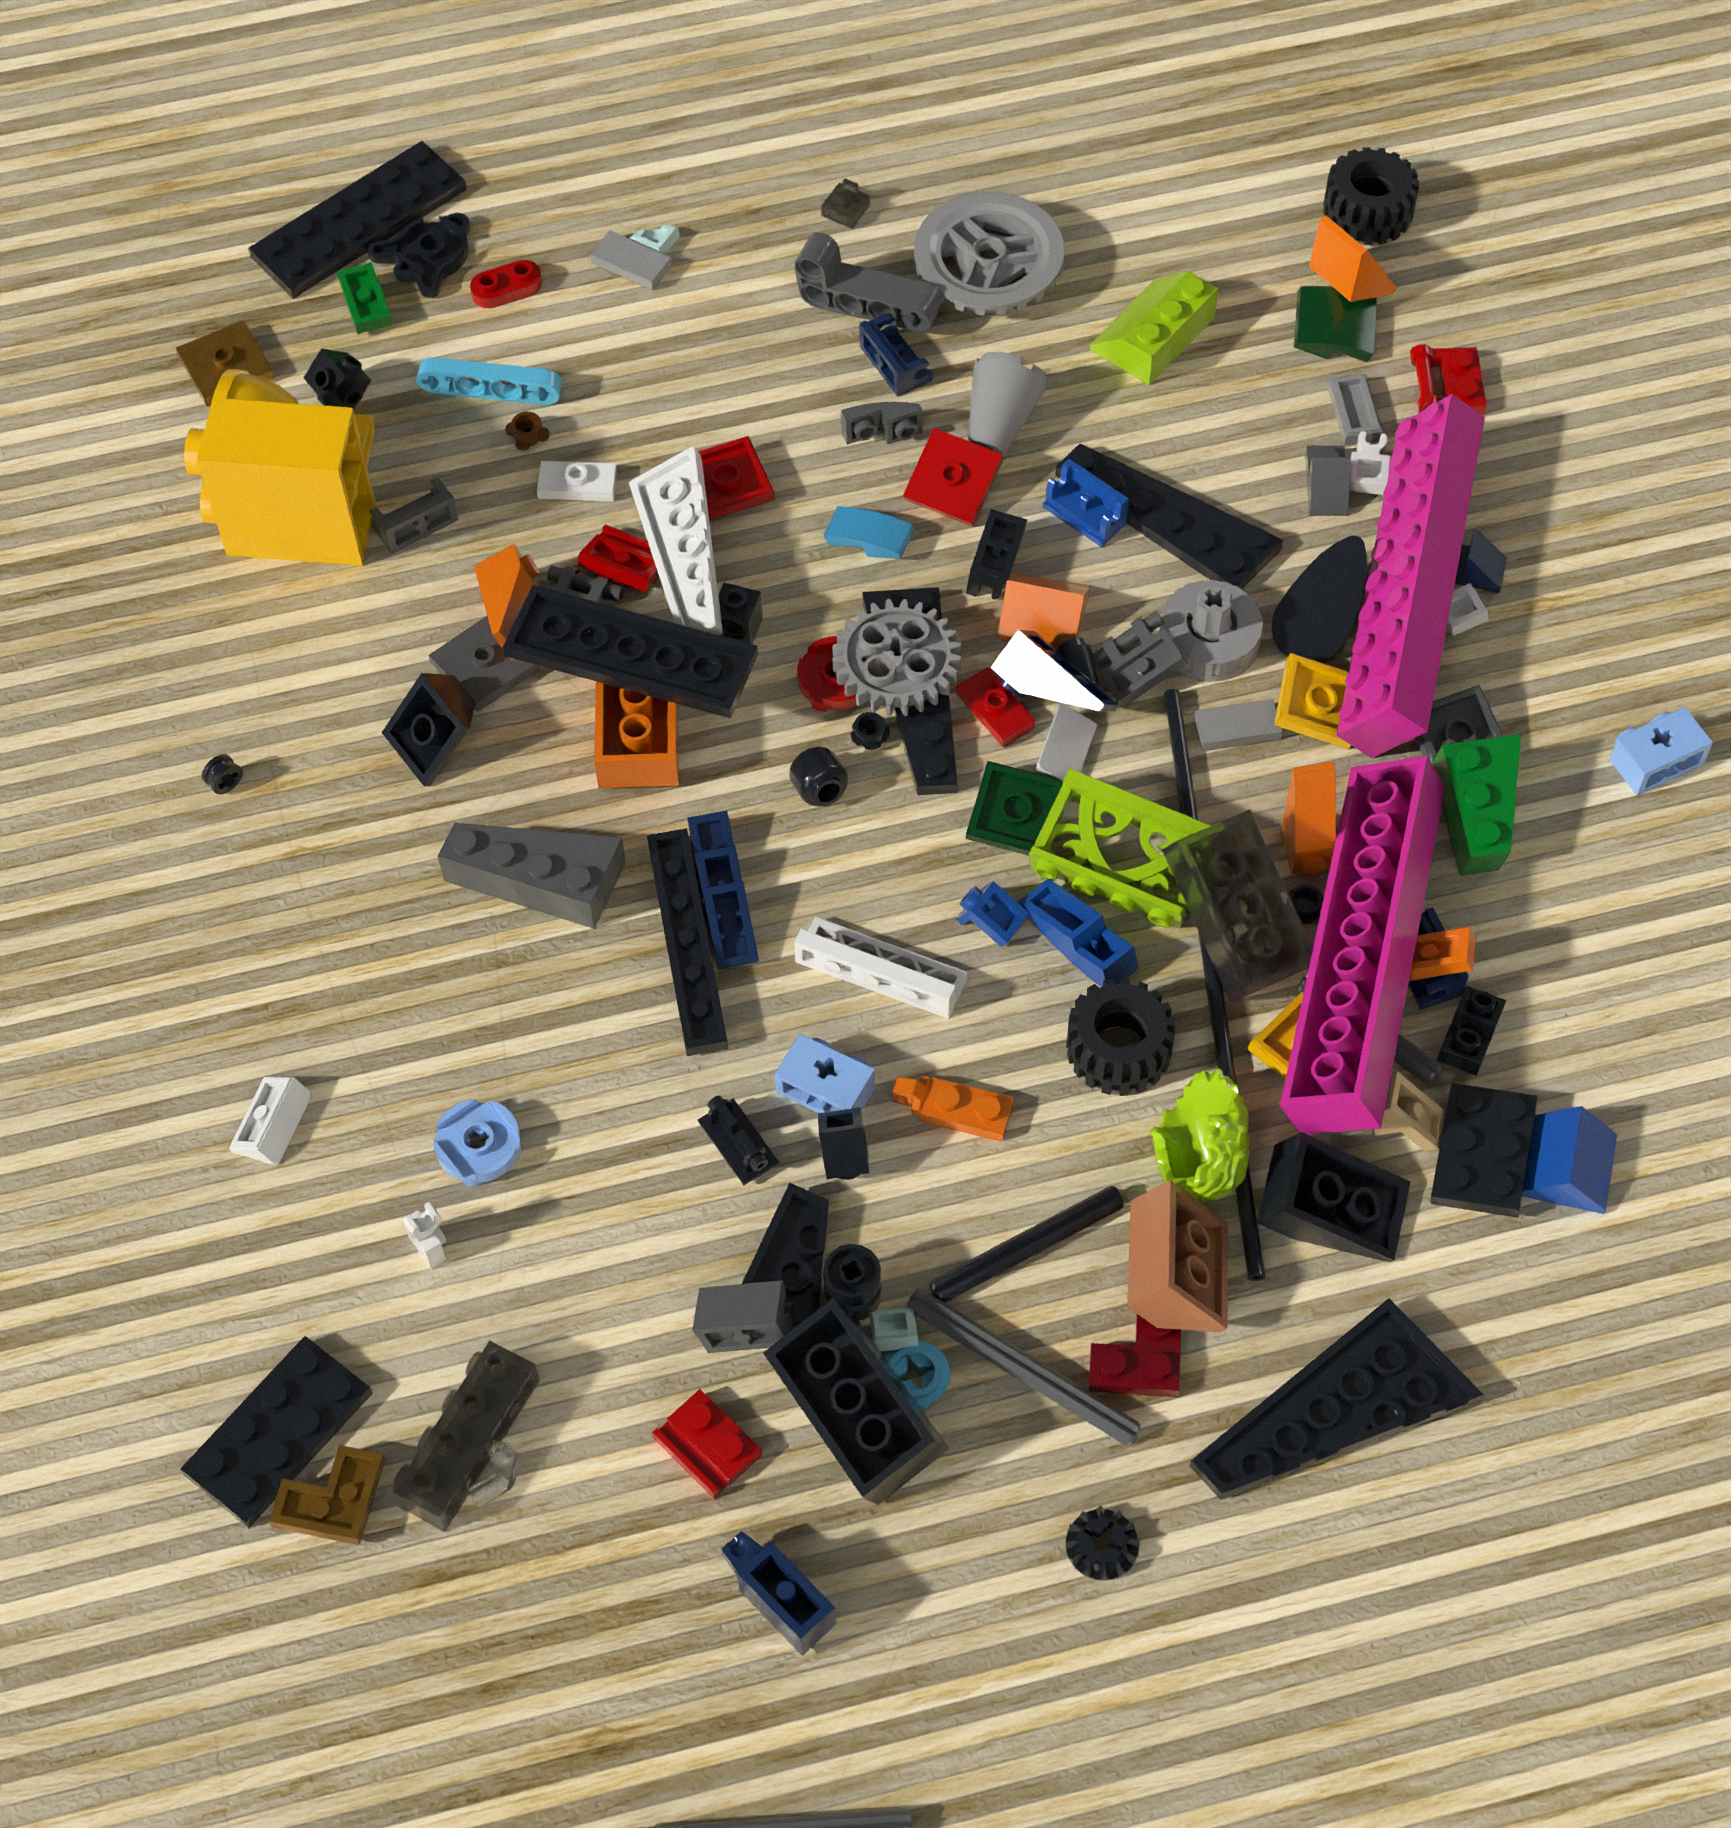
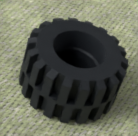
[1323,147,1419,245]
[1066,978,1175,1096]

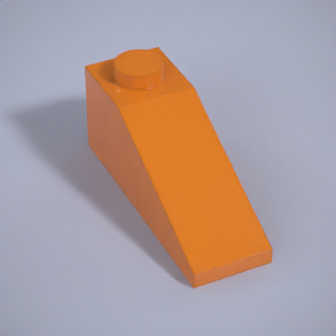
[474,544,540,661]
[1280,761,1336,875]

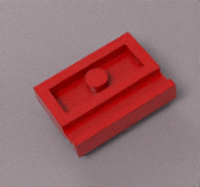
[578,524,659,592]
[652,1389,762,1499]

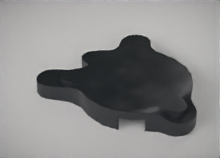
[368,212,470,298]

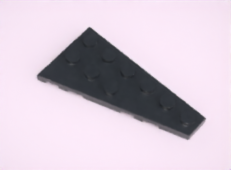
[1190,1298,1484,1500]

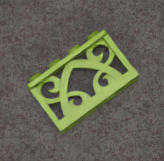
[1029,768,1221,928]

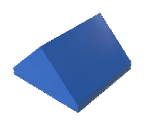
[1522,1106,1617,1214]

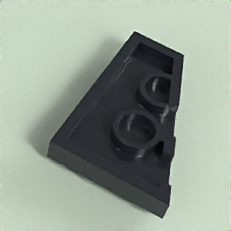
[742,1182,829,1327]

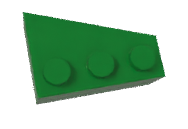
[1432,734,1521,876]

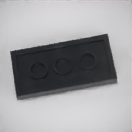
[180,1336,373,1529]

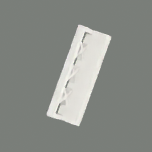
[794,917,968,1019]

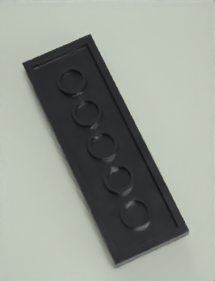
[248,141,467,299]
[503,585,758,719]

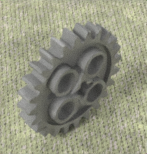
[833,599,961,716]

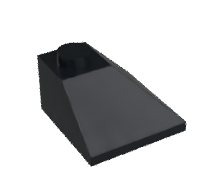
[381,673,476,787]

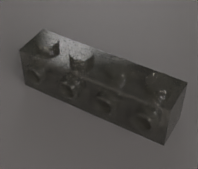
[393,1340,540,1532]

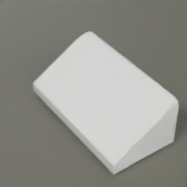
[1036,703,1097,780]
[229,1077,312,1165]

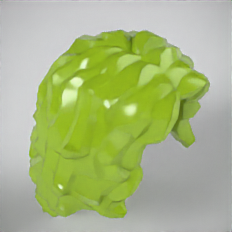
[1149,1069,1250,1203]

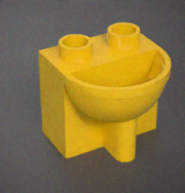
[184,369,376,566]

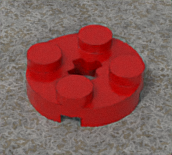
[797,636,876,712]

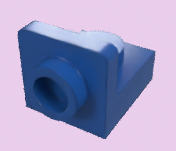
[956,881,1030,947]

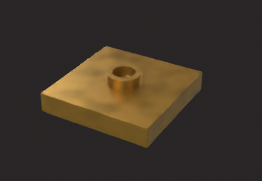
[176,320,275,407]

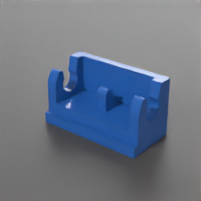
[1043,459,1129,547]

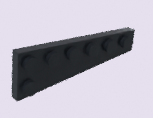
[1055,443,1283,589]
[862,587,958,795]

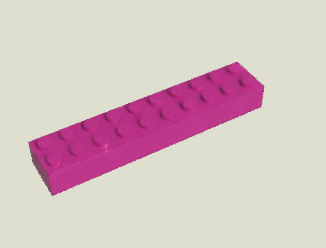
[1336,394,1485,758]
[1280,756,1446,1134]

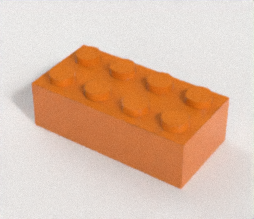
[594,681,679,788]

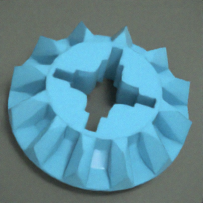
[884,1341,950,1409]

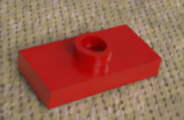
[956,667,1035,747]

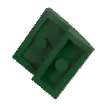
[1294,286,1377,363]

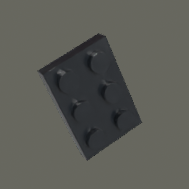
[1431,1083,1538,1218]

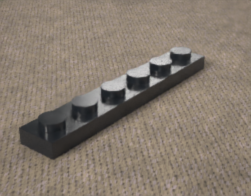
[647,828,728,1056]

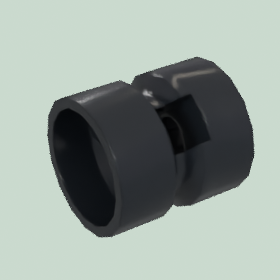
[823,1244,882,1321]

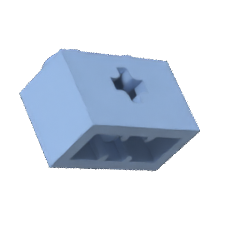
[1610,707,1713,796]
[775,1033,875,1113]

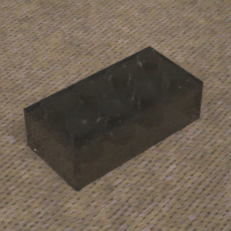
[1162,810,1313,1002]

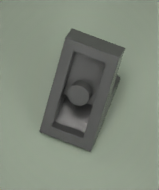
[1305,446,1351,516]

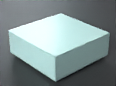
[869,1308,918,1352]

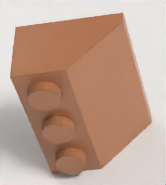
[1127,1180,1228,1332]

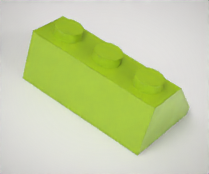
[1090,271,1218,385]

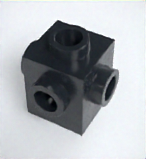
[303,348,372,410]

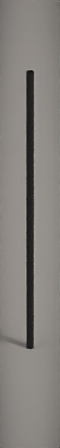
[1164,689,1266,1281]

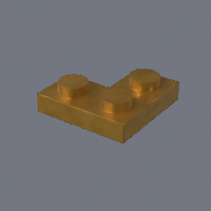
[269,1445,385,1545]

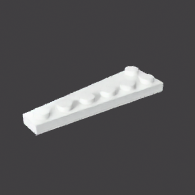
[629,446,723,635]

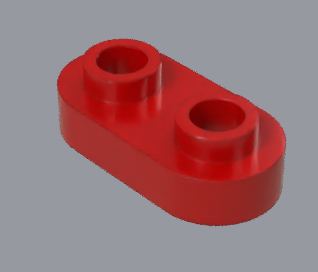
[470,260,542,309]

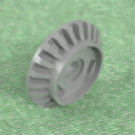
[914,192,1065,315]

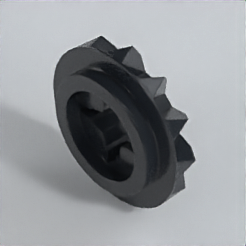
[1066,1506,1140,1581]

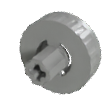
[1159,580,1263,682]

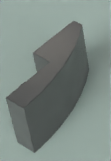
[841,402,922,445]

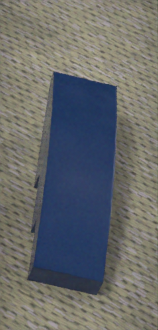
[687,810,759,970]

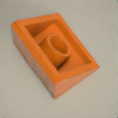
[1309,215,1398,302]
[997,572,1091,649]

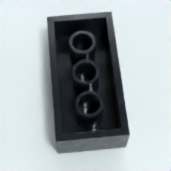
[763,1297,949,1505]

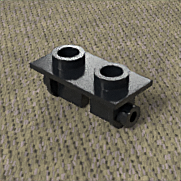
[697,1095,780,1186]

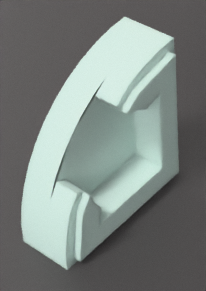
[629,225,680,255]

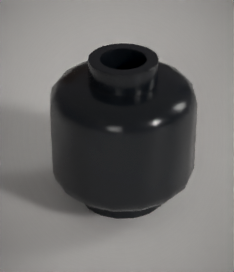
[789,746,848,807]

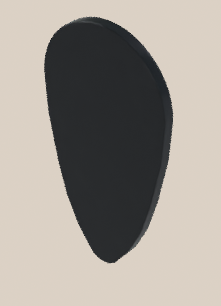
[1271,536,1367,663]

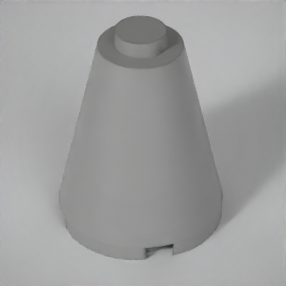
[968,352,1048,457]

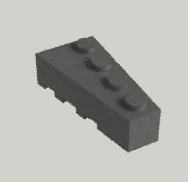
[438,823,626,929]

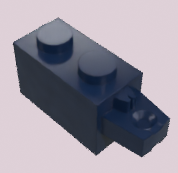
[721,1531,836,1656]

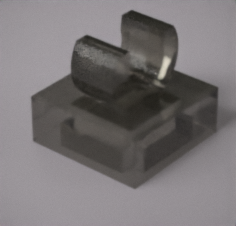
[821,178,870,229]

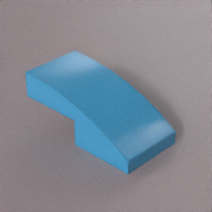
[824,506,915,559]

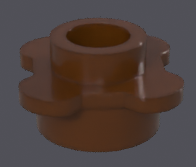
[505,412,550,451]

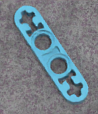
[416,358,563,405]

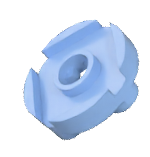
[434,1099,522,1187]

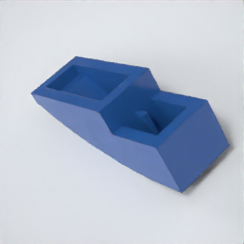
[1018,878,1139,987]

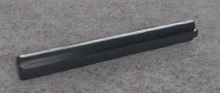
[929,1186,1124,1303]

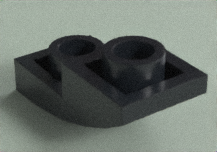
[1436,986,1506,1076]

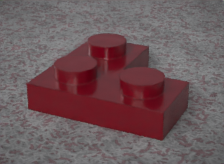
[1088,1314,1181,1398]

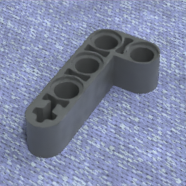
[794,232,944,332]

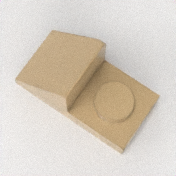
[1372,1071,1446,1152]

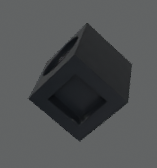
[718,582,763,644]
[818,1107,869,1180]

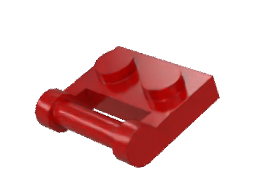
[1410,344,1487,415]

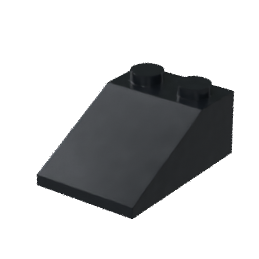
[1257,1132,1411,1262]

